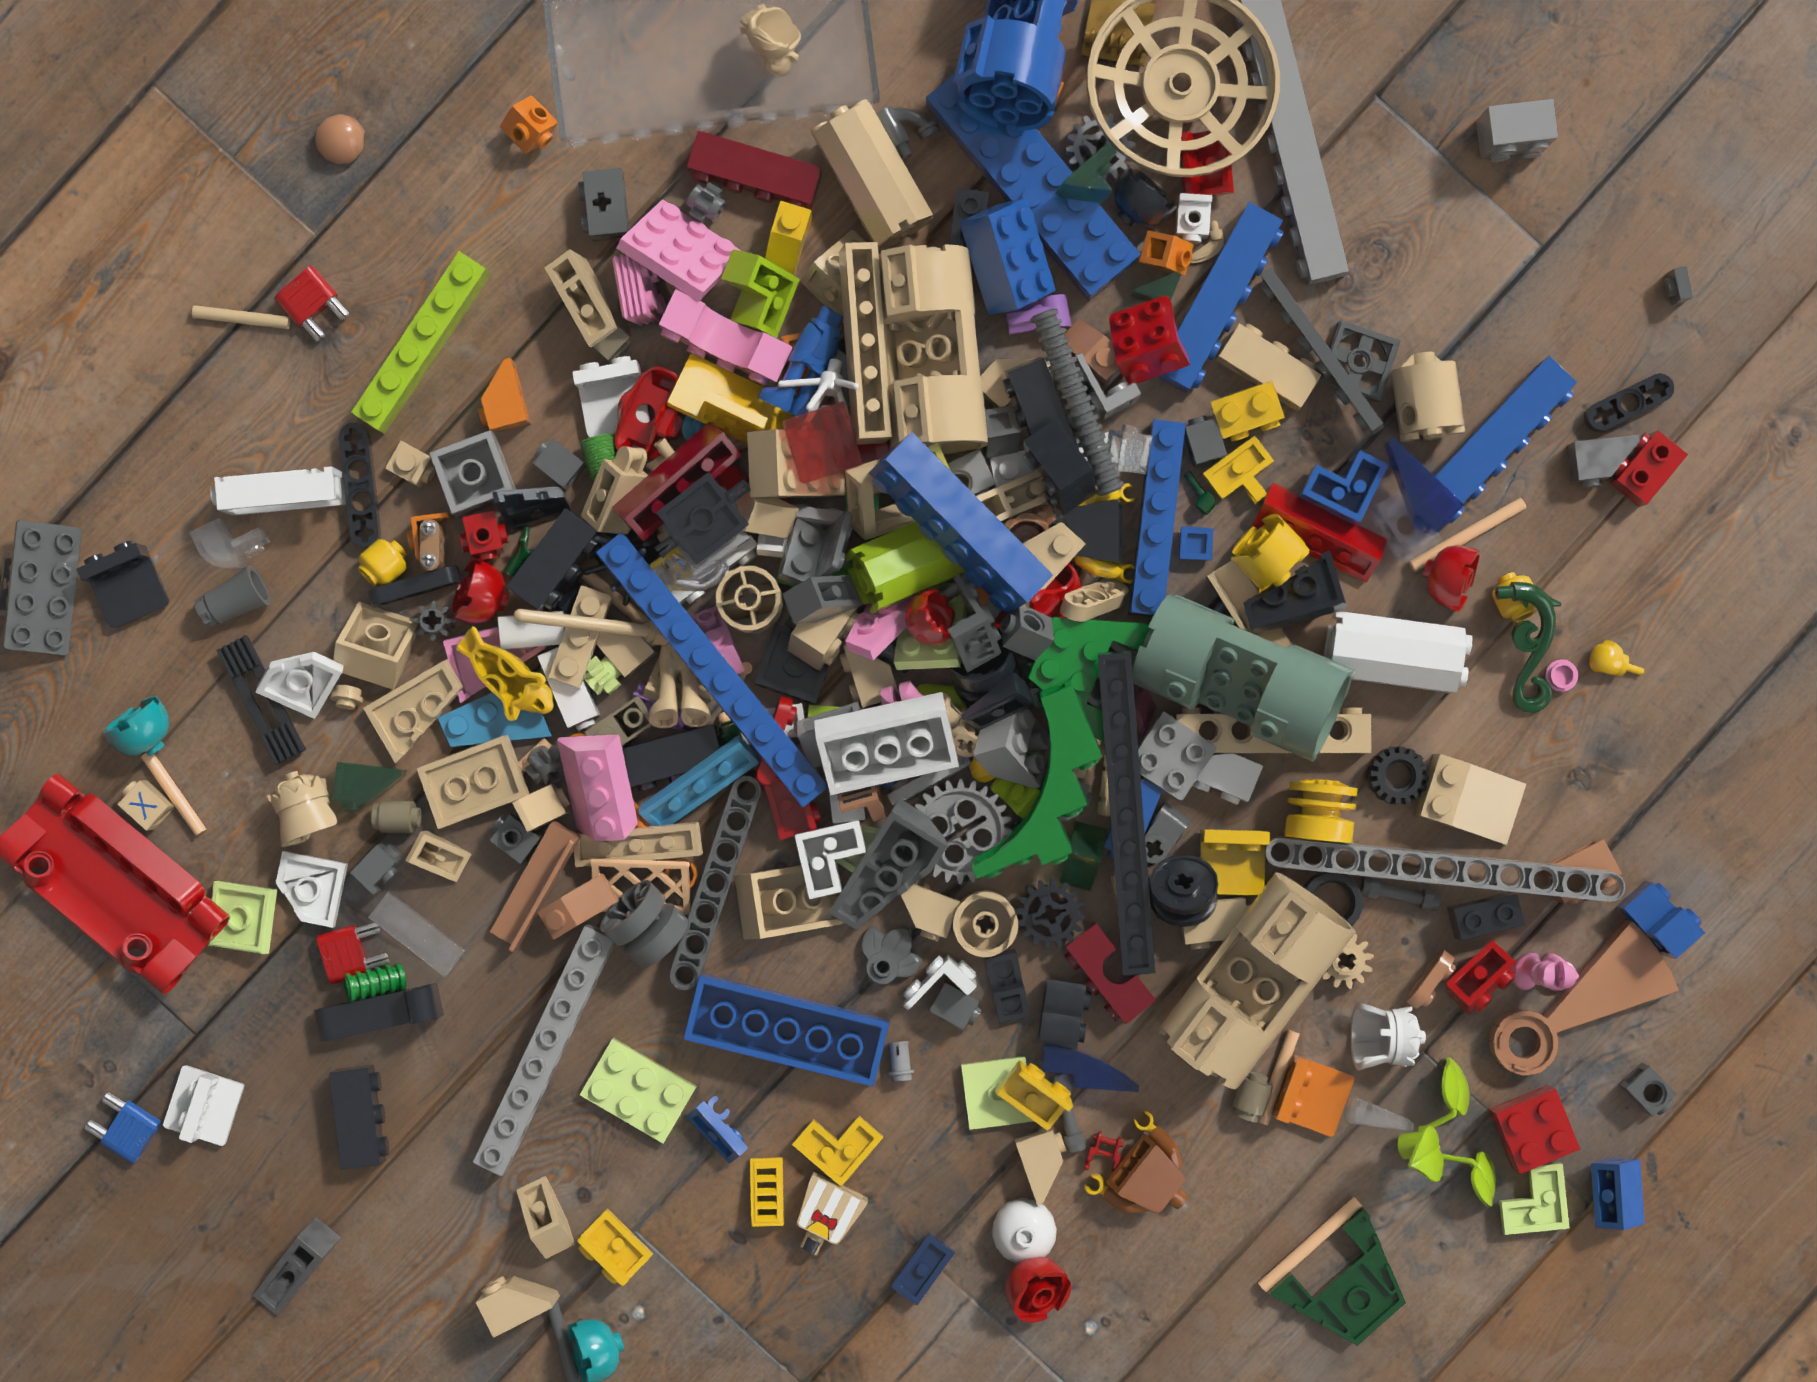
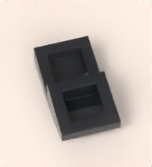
[984,949,1031,1024]

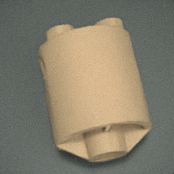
[1391,352,1465,442]
[716,566,783,633]

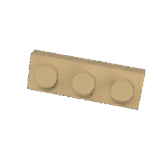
[548,585,613,688]

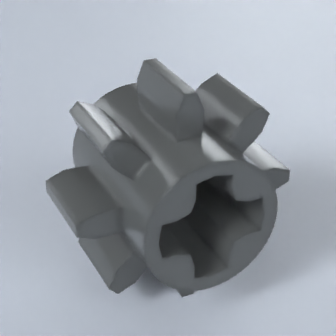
[686,182,726,224]
[413,601,456,642]
[525,745,564,785]

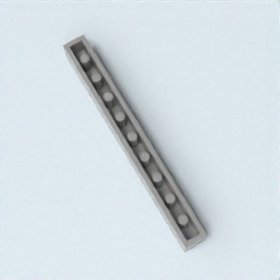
[1234,0,1349,286]

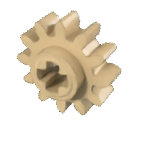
[1322,934,1374,989]

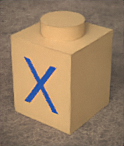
[117,780,175,831]

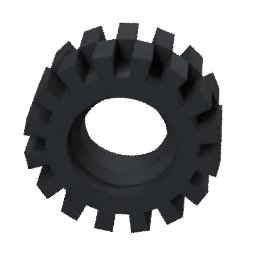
[1367,747,1429,805]

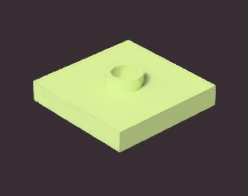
[208,881,277,954]
[961,1056,1033,1130]

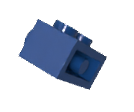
[1591,1157,1644,1230]

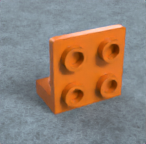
[1272,1054,1355,1137]

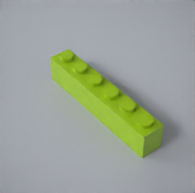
[351,251,491,434]

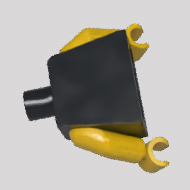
[1049,483,1135,583]

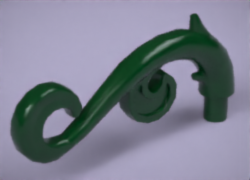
[1495,582,1562,713]

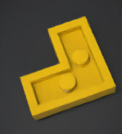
[792,1115,883,1187]

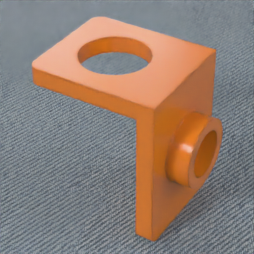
[407,512,453,562]

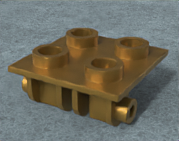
[1081,0,1156,67]

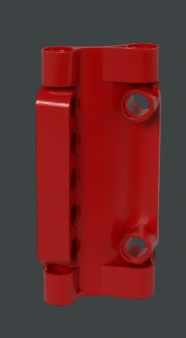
[0,773,231,995]

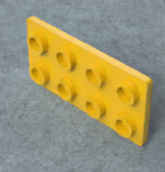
[667,354,803,444]

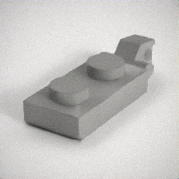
[887,753,971,807]

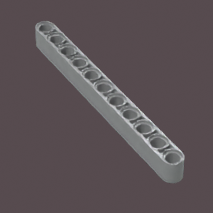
[1265,836,1626,902]

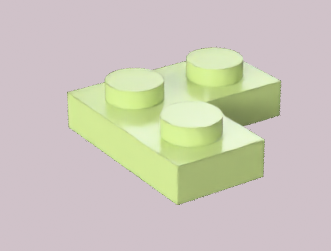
[1499,1162,1570,1235]

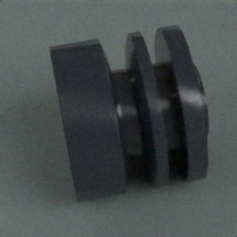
[948,627,1022,708]

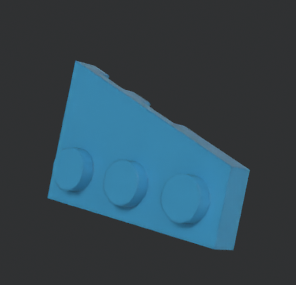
[438,693,553,747]

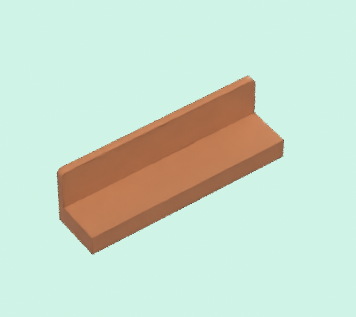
[490,820,582,953]

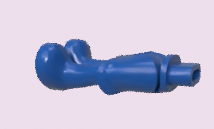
[758,306,843,423]

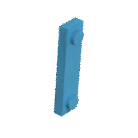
[639,735,760,826]

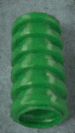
[343,963,407,1002]

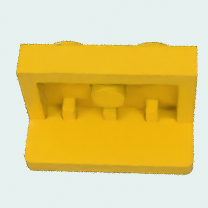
[1211,380,1285,442]
[996,1060,1073,1131]
[577,1208,653,1286]

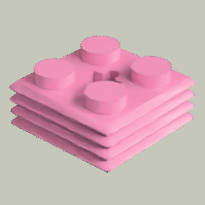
[612,254,666,326]

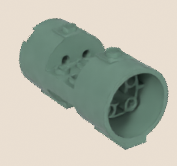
[1132,594,1355,762]

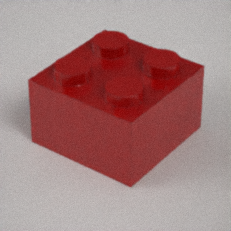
[1488,1085,1581,1174]

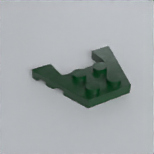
[1269,1207,1406,1346]

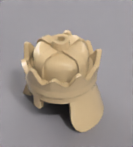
[267,771,337,847]

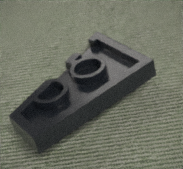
[1243,550,1347,635]

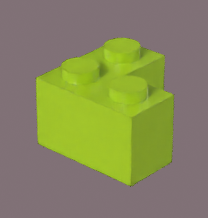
[721,249,800,339]

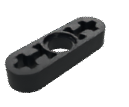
[1584,373,1674,432]
[367,565,462,607]

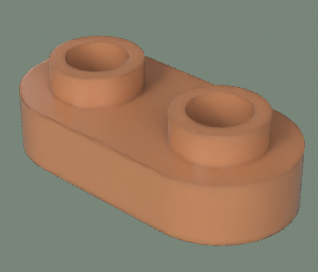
[1405,949,1456,1009]

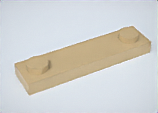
[573,822,703,867]

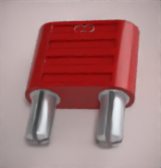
[274,265,349,341]
[317,922,389,985]

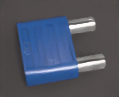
[85,1092,162,1165]

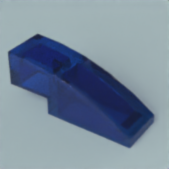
[1041,1045,1139,1092]

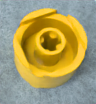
[1231,514,1310,588]

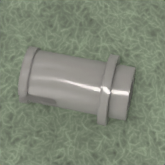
[888,1041,914,1082]

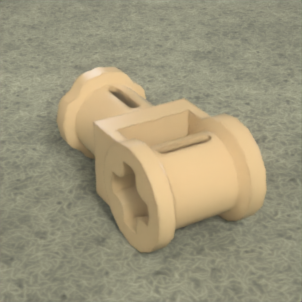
[943,693,980,757]

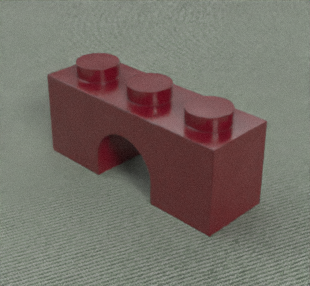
[1064,922,1156,1024]

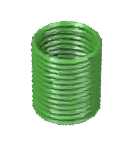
[580,433,618,483]

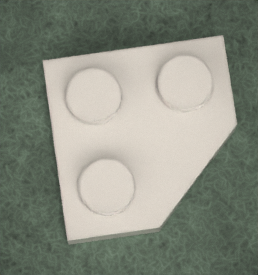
[255,652,344,719]
[276,851,348,928]

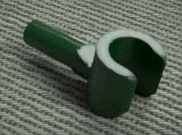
[1184,471,1215,515]

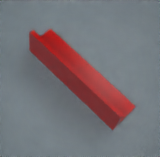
[1251,483,1387,583]

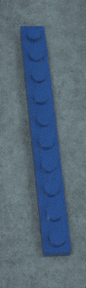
[596,532,828,808]

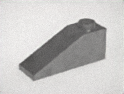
[253,1217,341,1316]

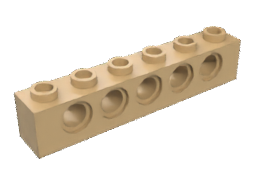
[1174,708,1371,753]

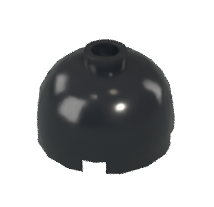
[1113,165,1178,227]

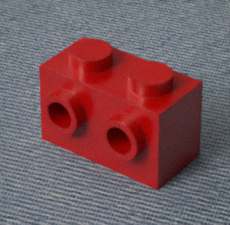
[1610,430,1688,507]
[1445,939,1516,1015]

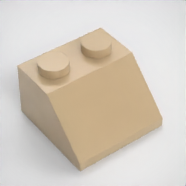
[333,602,419,690]
[476,1276,560,1338]

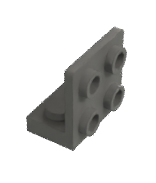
[777,511,853,585]
[947,574,1002,673]

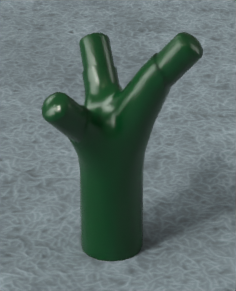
[503,527,534,577]

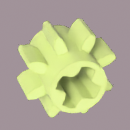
[584,656,622,695]

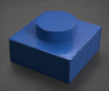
[1179,526,1214,561]

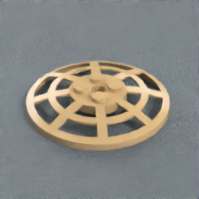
[1086,0,1280,177]

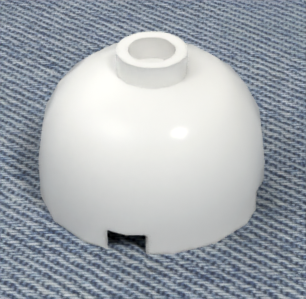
[992,1198,1057,1264]

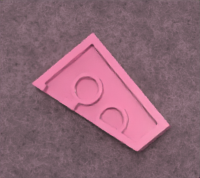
[845,595,917,660]
[443,626,546,703]

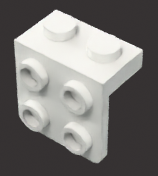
[573,356,650,437]
[903,954,977,1010]

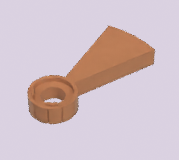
[1489,920,1679,1076]

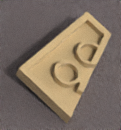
[1023,522,1085,607]
[363,659,464,764]

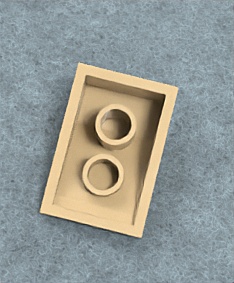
[1414,754,1526,845]
[734,862,845,940]

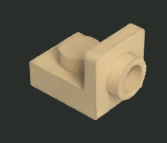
[385,441,436,488]

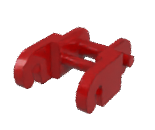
[1084,1130,1124,1176]

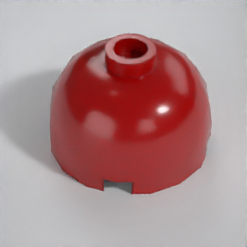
[1423,545,1480,612]
[451,557,509,624]
[1005,1257,1072,1323]

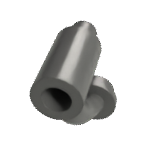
[876,106,940,160]

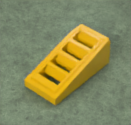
[750,1157,785,1227]

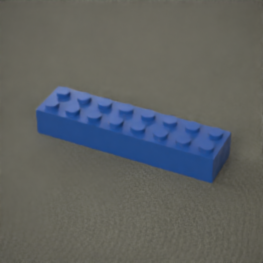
[926,73,1141,302]

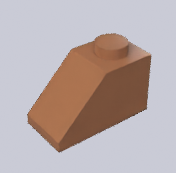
[1064,318,1119,386]
[537,873,619,940]

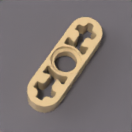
[1060,579,1129,622]

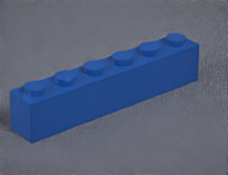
[1158,202,1284,393]
[1411,356,1577,525]
[1128,419,1186,617]

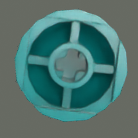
[102,695,170,756]
[567,1318,624,1382]

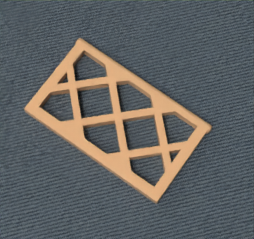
[590,859,691,914]

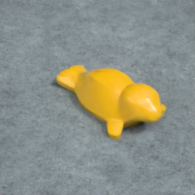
[456,626,554,721]

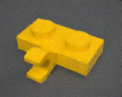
[1202,435,1274,504]

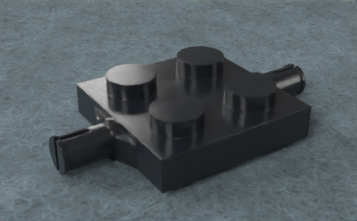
[654,472,751,564]

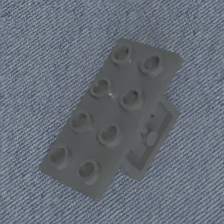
[0,520,82,655]

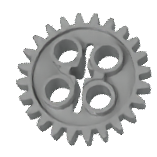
[915,779,1013,884]

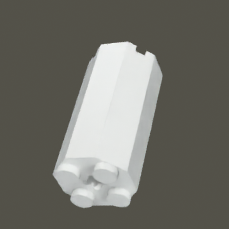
[1324,611,1472,693]

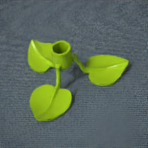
[1398,1057,1496,1207]

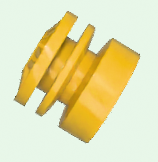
[1284,778,1358,843]

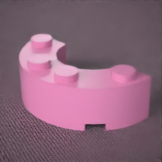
[659,289,793,386]

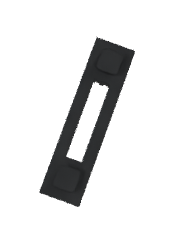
[216,635,306,765]

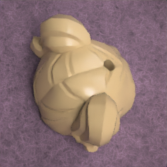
[739,3,801,77]

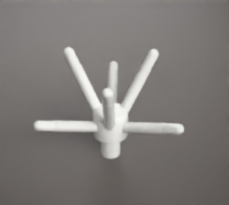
[778,359,859,432]

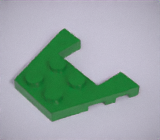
[1027,617,1150,743]

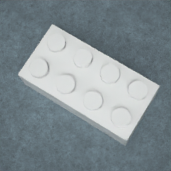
[814,692,959,795]

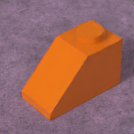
[478,358,531,433]

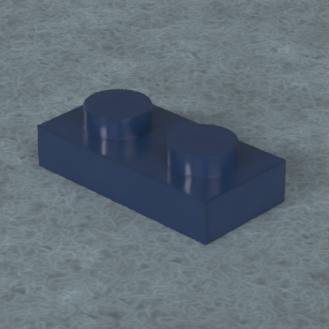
[891,1232,955,1305]

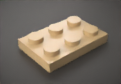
[416,735,529,829]

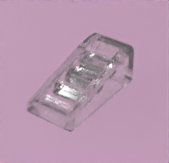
[1344,1095,1414,1131]

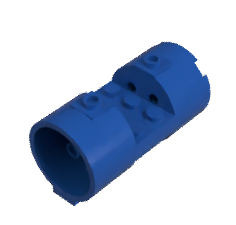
[953,0,1079,131]

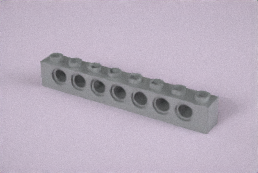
[473,924,615,1176]

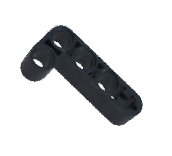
[314,983,444,1042]

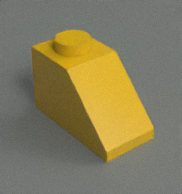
[765,200,813,275]

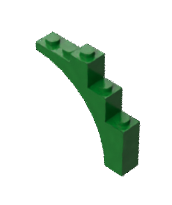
[971,679,1102,879]

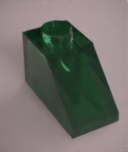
[332,762,407,810]

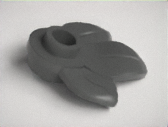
[861,926,923,985]

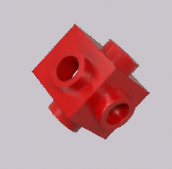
[460,510,509,562]

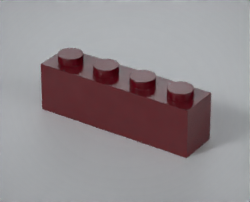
[687,130,822,210]
[612,421,741,541]

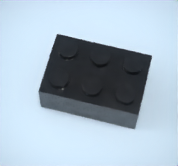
[507,508,603,612]

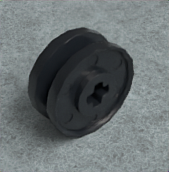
[1149,854,1219,927]

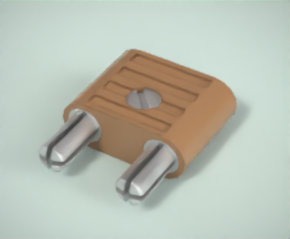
[420,519,445,572]

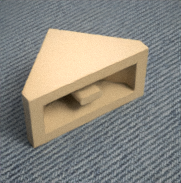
[736,483,799,538]
[406,831,471,882]

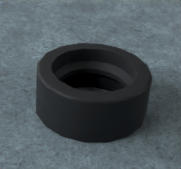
[1303,872,1363,926]

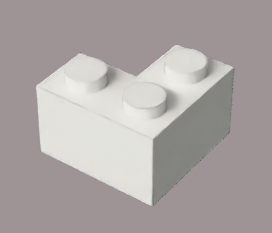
[795,820,866,899]

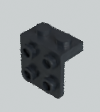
[76,541,169,628]

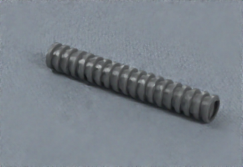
[1030,308,1124,496]

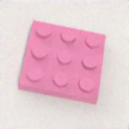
[616,199,741,302]

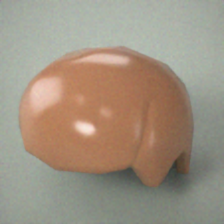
[315,114,365,165]

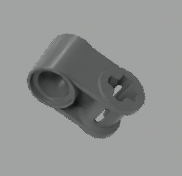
[1145,802,1192,864]

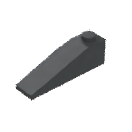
[828,799,948,929]

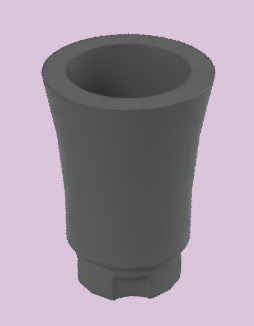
[194,565,271,628]

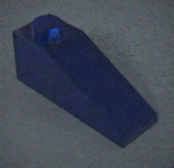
[1384,437,1464,536]

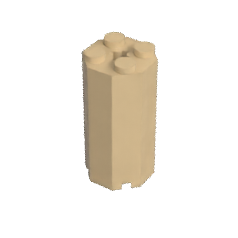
[810,99,933,251]

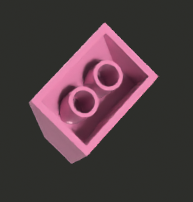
[557,734,638,841]

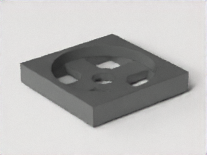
[1318,320,1401,402]

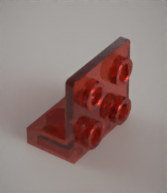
[782,401,863,483]

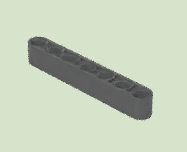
[670,776,762,990]

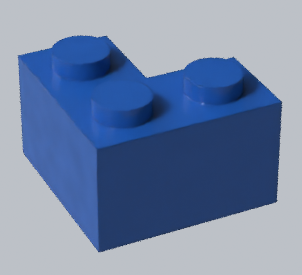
[1297,450,1389,526]
[1616,881,1705,959]

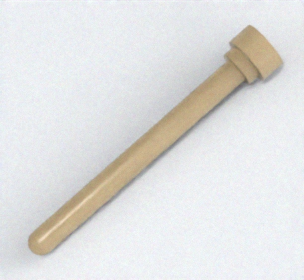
[514,609,667,646]

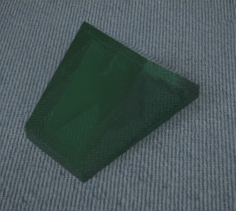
[1059,821,1107,891]

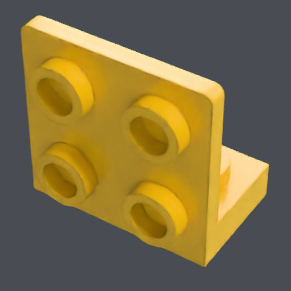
[1200,829,1270,895]

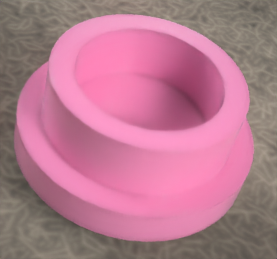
[1545,659,1578,692]

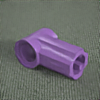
[1005,294,1072,335]

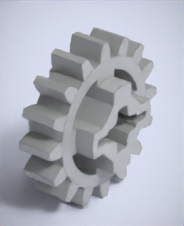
[1065,113,1136,184]

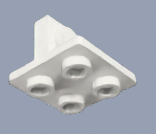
[163,1065,245,1146]

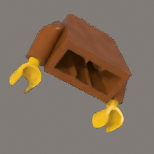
[1085,1111,1188,1213]

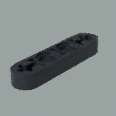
[339,423,381,548]

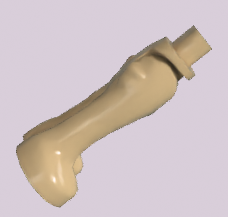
[649,642,711,728]

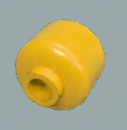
[358,539,407,587]
[1492,572,1537,623]

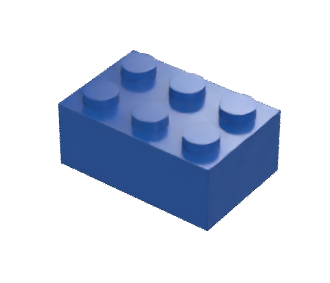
[959,198,1056,315]

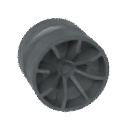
[600,880,688,968]

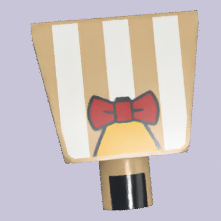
[796,1170,868,1255]

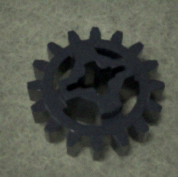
[1015,878,1085,949]

